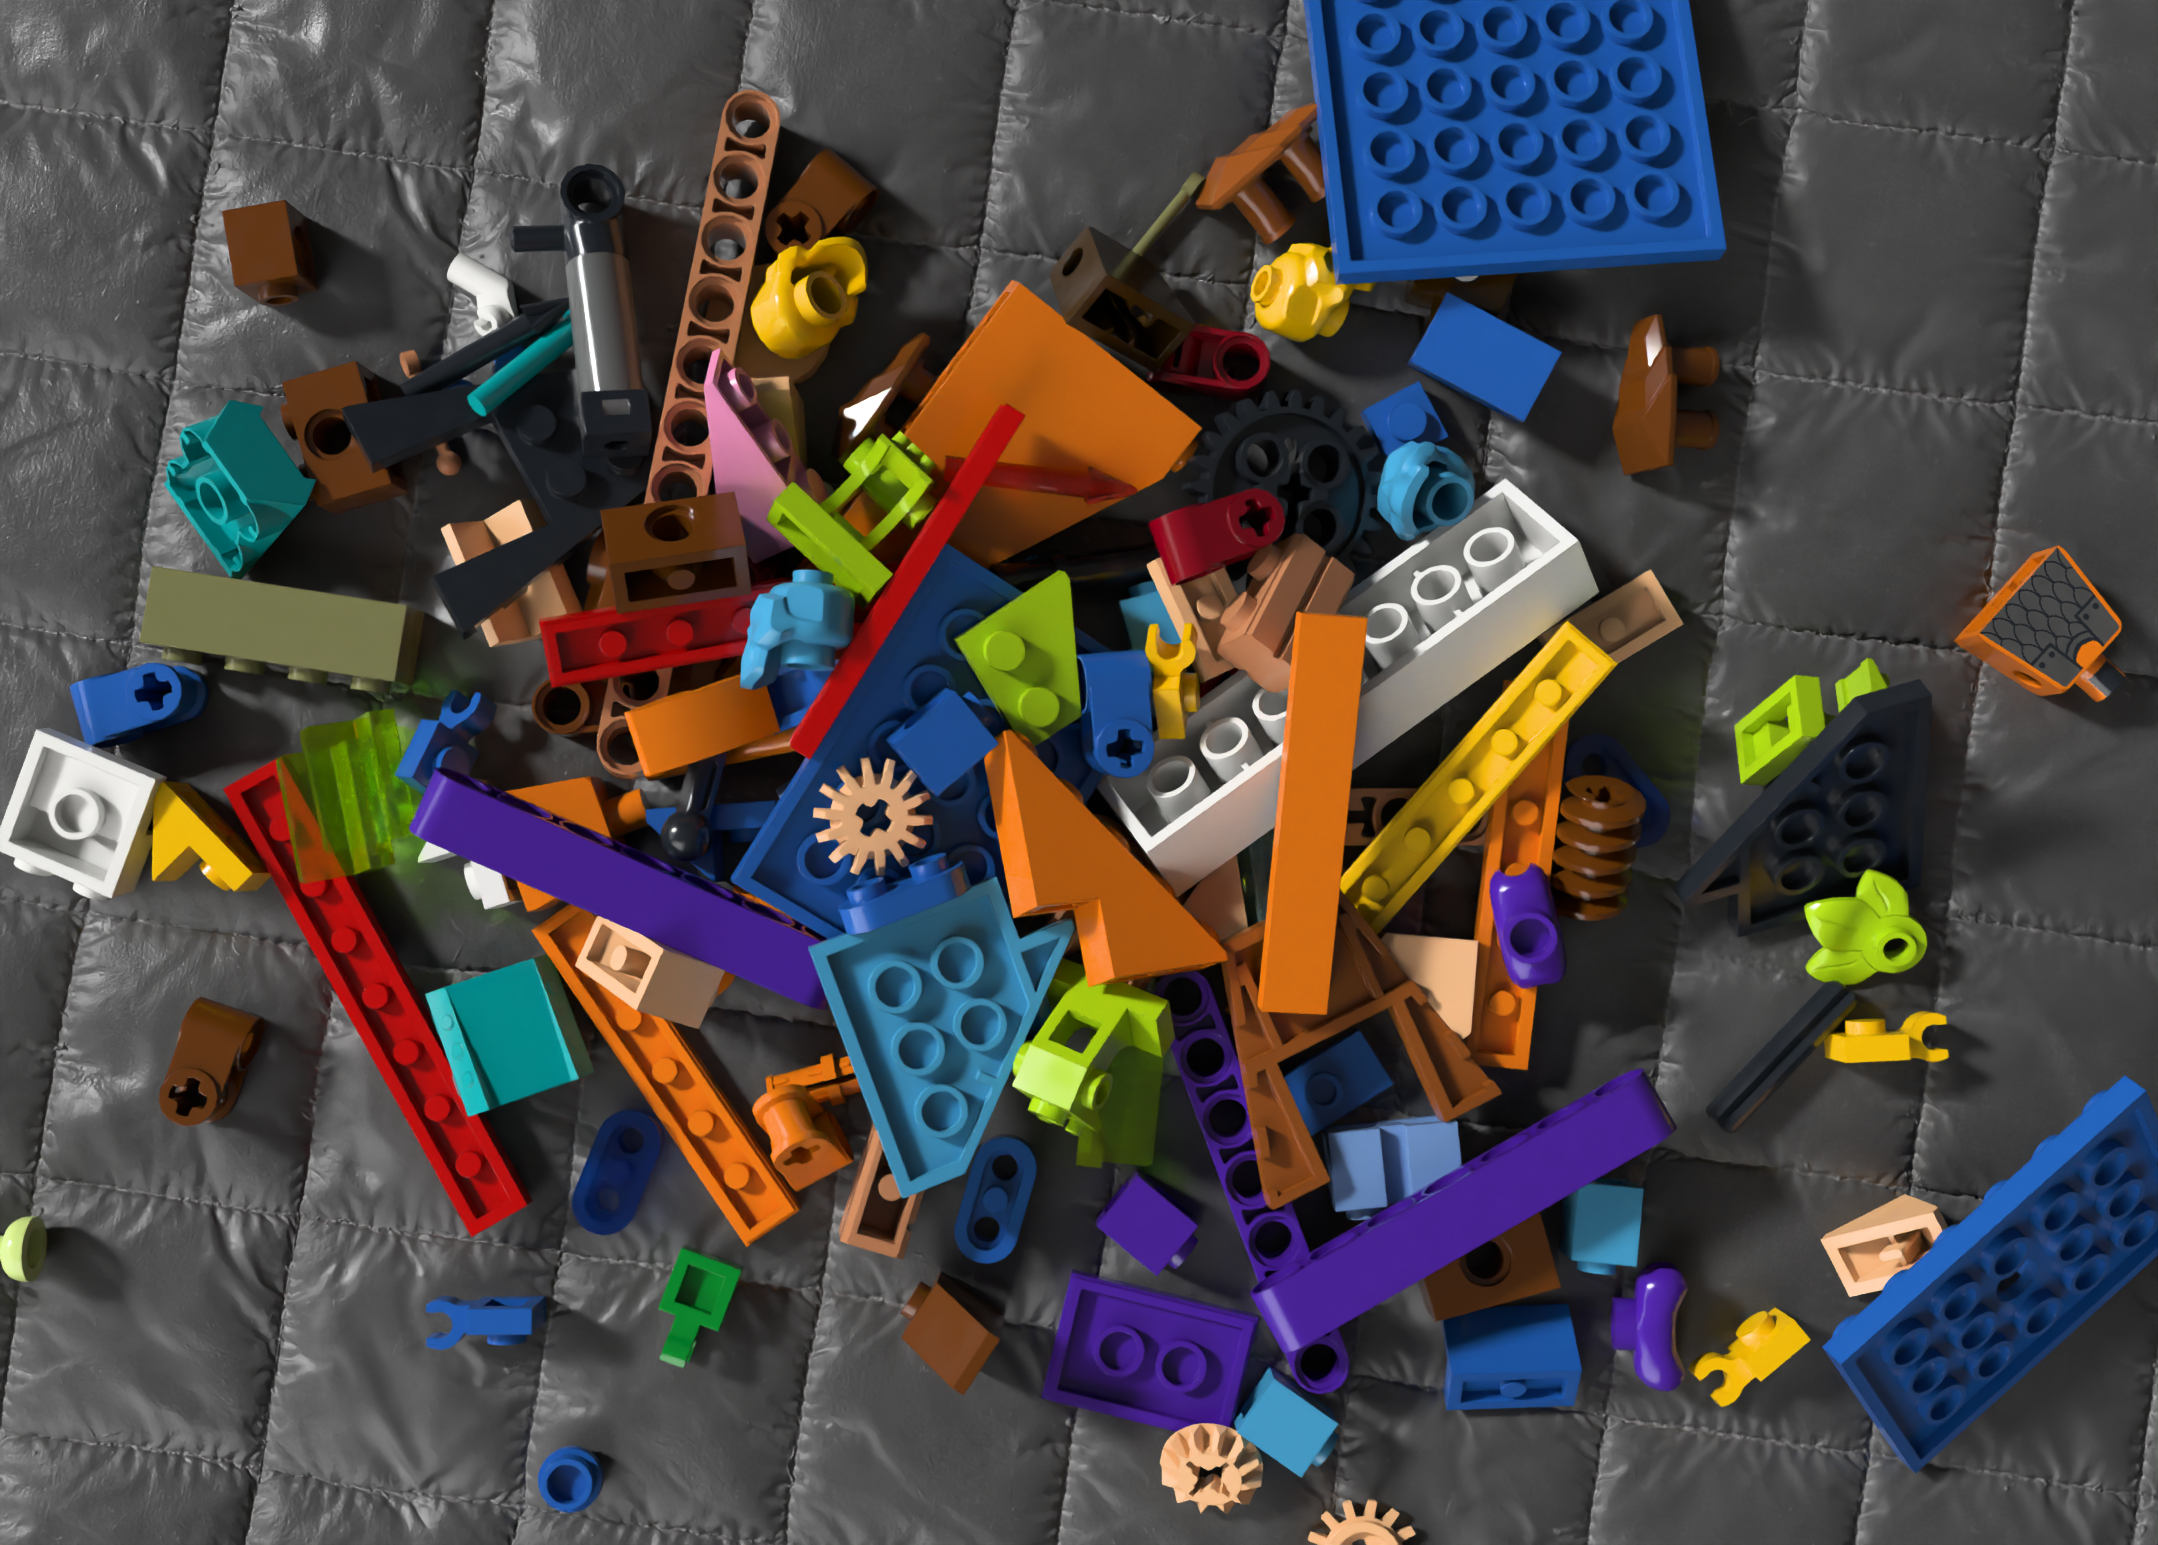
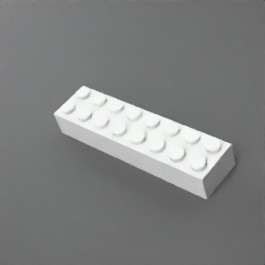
[1096,478,1599,897]

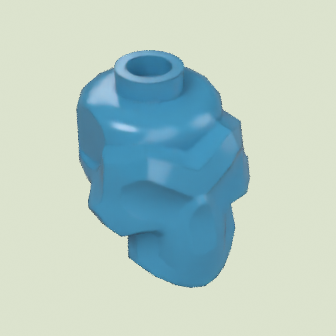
[1377,441,1476,541]
[740,570,855,690]

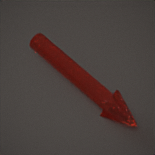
[942,455,1137,505]

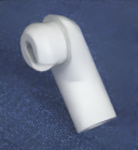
[447,253,519,337]

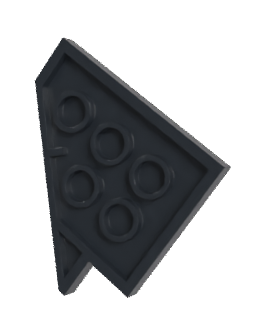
[1675,679,1932,938]

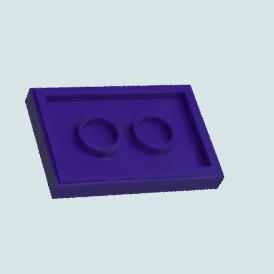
[1041,1269,1258,1432]

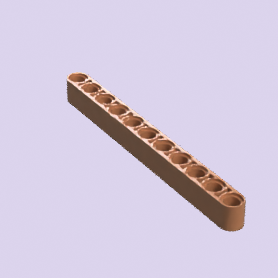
[597,90,780,780]

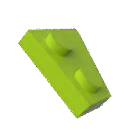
[953,570,1082,746]

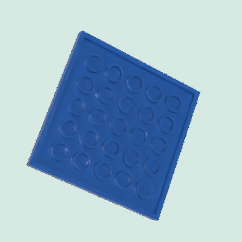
[1303,0,1727,285]

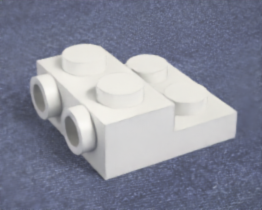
[0,728,167,901]

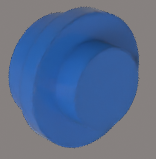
[538,1445,604,1513]

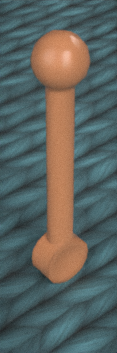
[399,350,462,476]

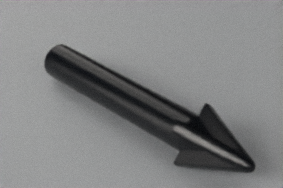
[400,297,570,396]

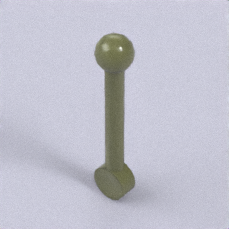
[1132,171,1206,257]

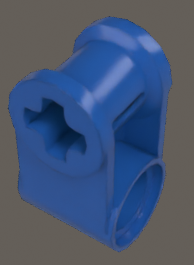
[1077,649,1155,778]
[69,662,209,749]

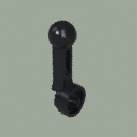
[661,678,728,862]

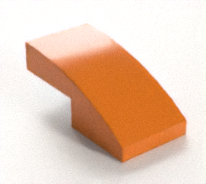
[624,673,781,776]

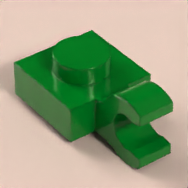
[658,1245,744,1368]

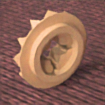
[1160,1423,1263,1515]

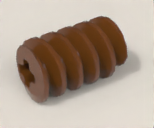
[1550,775,1646,921]

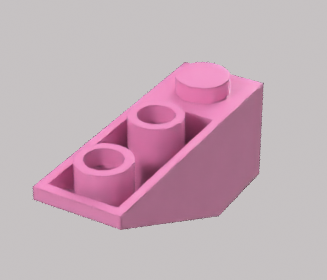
[704,348,828,564]

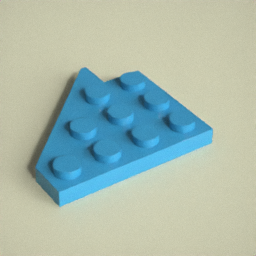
[808,876,1075,1199]

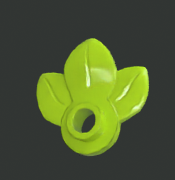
[1804,869,1927,985]

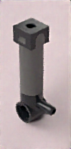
[509,164,652,459]

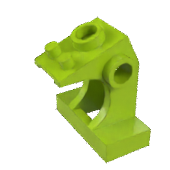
[766,431,938,610]
[1734,658,1890,786]
[1012,958,1175,1137]

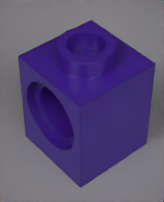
[1096,1167,1198,1276]

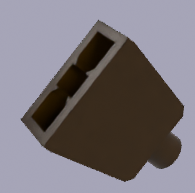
[1049,227,1196,373]

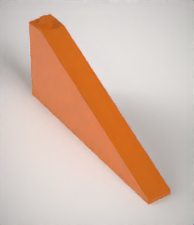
[714,280,1202,681]

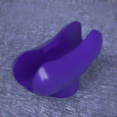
[1490,863,1567,989]
[1610,1262,1688,1391]

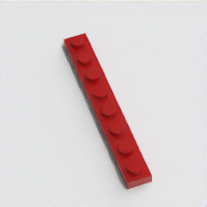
[223,757,534,1237]

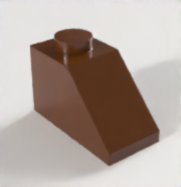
[900,1271,1004,1396]

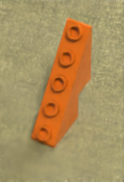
[983,730,1228,987]

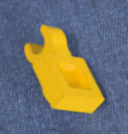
[1145,623,1200,739]
[1824,1011,1949,1063]
[1688,1307,1811,1407]

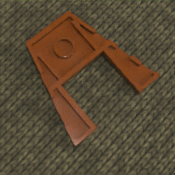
[1220,889,1502,1210]

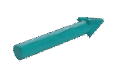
[467,310,573,416]

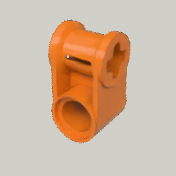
[752,1084,855,1192]

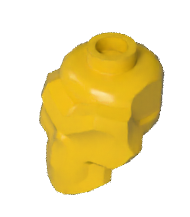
[750,237,868,360]
[1251,243,1377,342]

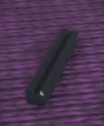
[1705,981,1858,1134]

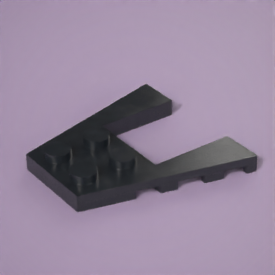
[341,368,655,640]

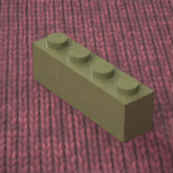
[139,566,425,695]

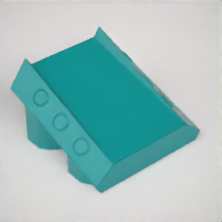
[164,400,317,579]
[425,954,595,1117]

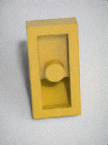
[152,781,271,892]

